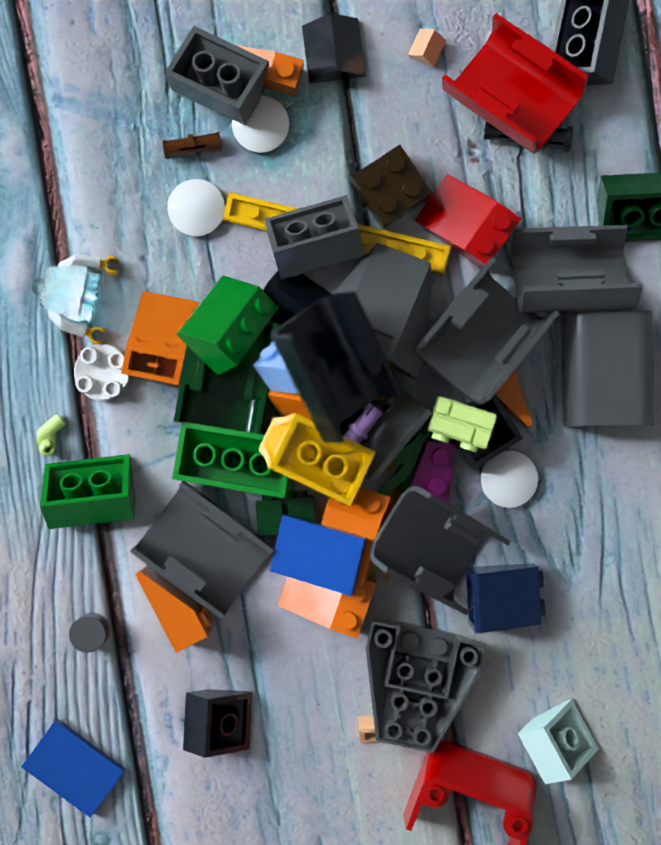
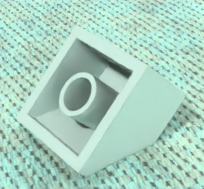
[518,699,599,784]

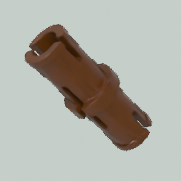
[162,132,222,159]

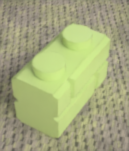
[427,396,496,453]

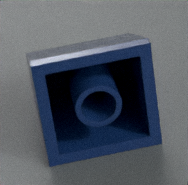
[465,563,546,634]

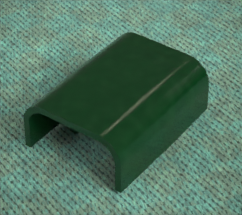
[174,309,280,434]

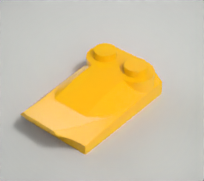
[259,413,376,506]

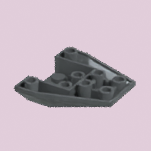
[333,243,431,380]
[366,620,486,753]

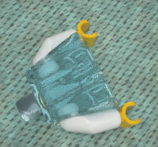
[32,254,119,344]

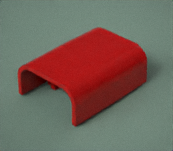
[442,13,588,154]

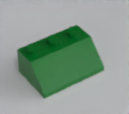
[176,275,279,375]
[40,454,135,529]

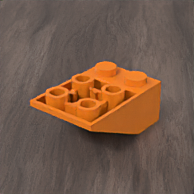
[121,291,199,385]

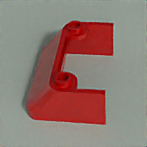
[403,739,537,845]

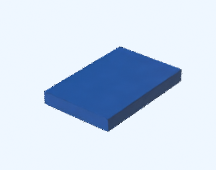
[270,514,367,596]
[21,719,125,817]

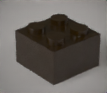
[351,144,432,229]

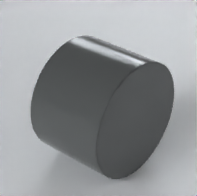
[69,613,110,653]

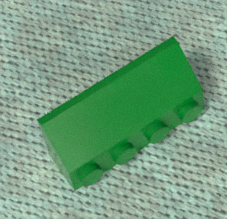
[172,421,295,499]

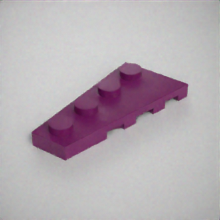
[409,440,456,504]

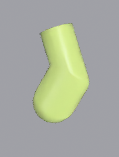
[37,413,67,456]

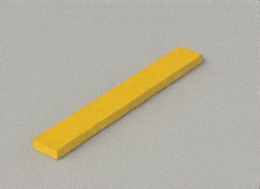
[222,192,451,275]

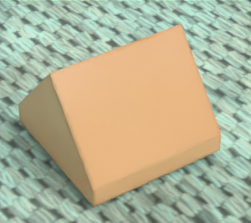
[408,29,446,68]
[358,716,378,743]

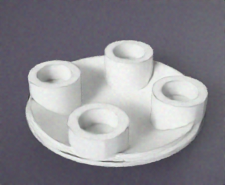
[232,95,289,153]
[168,179,225,236]
[74,344,130,401]
[481,451,538,508]

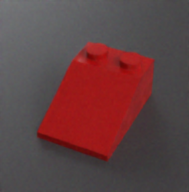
[414,174,522,269]

